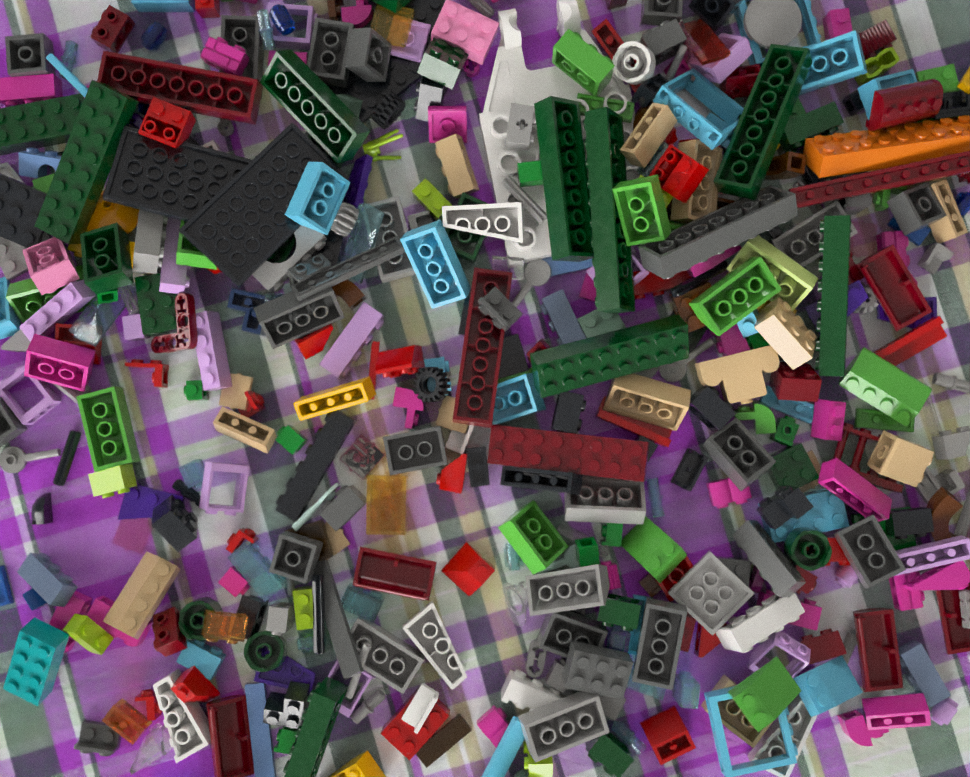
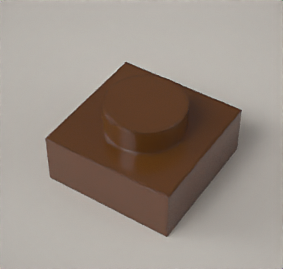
[638,573,662,598]

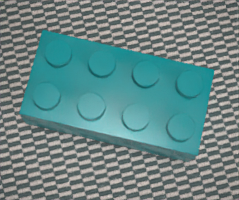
[3,617,70,706]

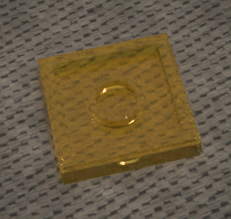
[370,4,415,47]

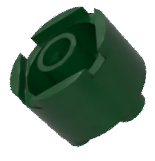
[784,527,832,571]
[178,597,225,640]
[244,631,287,672]

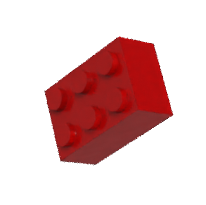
[380,686,450,761]

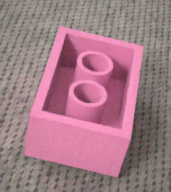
[431,0,499,65]
[22,237,80,295]

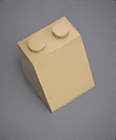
[867,430,934,487]

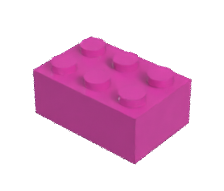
[24,334,96,392]

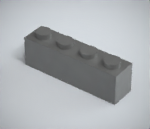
[732,520,806,597]

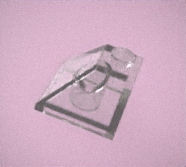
[130,723,173,775]

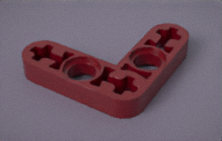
[151,293,198,353]

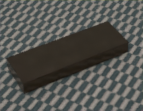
[416,713,472,768]

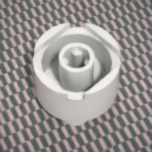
[612,41,656,85]

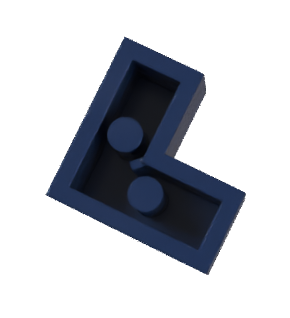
[227,288,273,337]

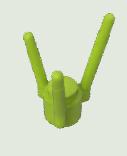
[363,129,403,162]

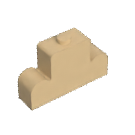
[695,345,780,405]

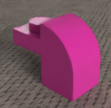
[341,0,374,29]
[393,387,424,429]
[837,710,889,746]

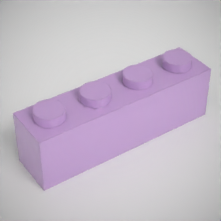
[159,217,191,294]
[19,280,96,342]
[319,302,385,379]
[196,311,232,391]
[895,535,970,576]

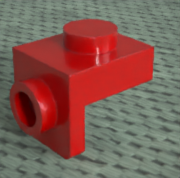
[226,528,259,553]
[135,689,163,721]

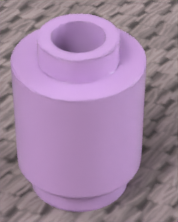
[834,565,858,588]
[930,697,959,726]

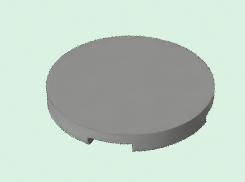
[743,0,802,49]

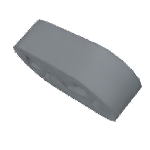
[526,639,547,678]

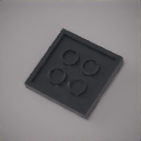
[0,173,47,248]

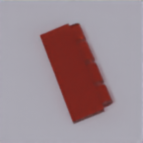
[680,19,731,66]

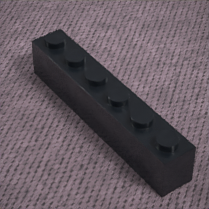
[275,410,356,521]

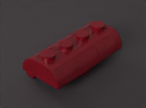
[865,79,943,131]
[857,244,932,332]
[352,546,437,601]
[935,570,970,655]
[853,608,903,692]
[206,695,254,777]

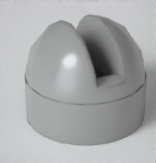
[217,119,234,137]

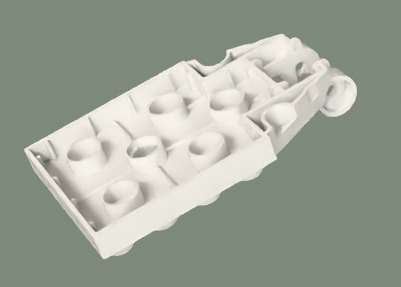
[479,0,648,266]

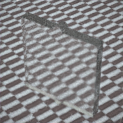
[492,256,525,280]

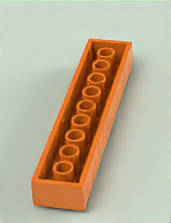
[803,115,970,178]

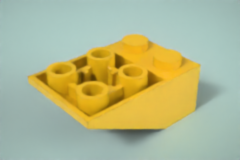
[328,750,386,777]

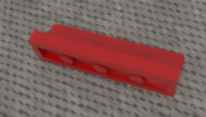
[873,316,947,366]
[595,396,673,447]

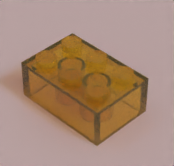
[366,475,408,535]

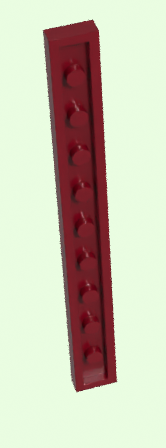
[787,151,970,208]

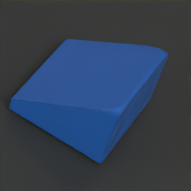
[22,588,47,611]

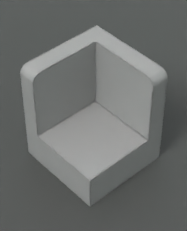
[407,210,432,230]
[917,243,954,274]
[934,469,966,494]

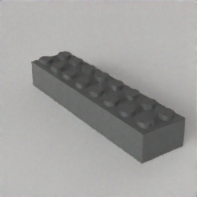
[639,185,798,279]

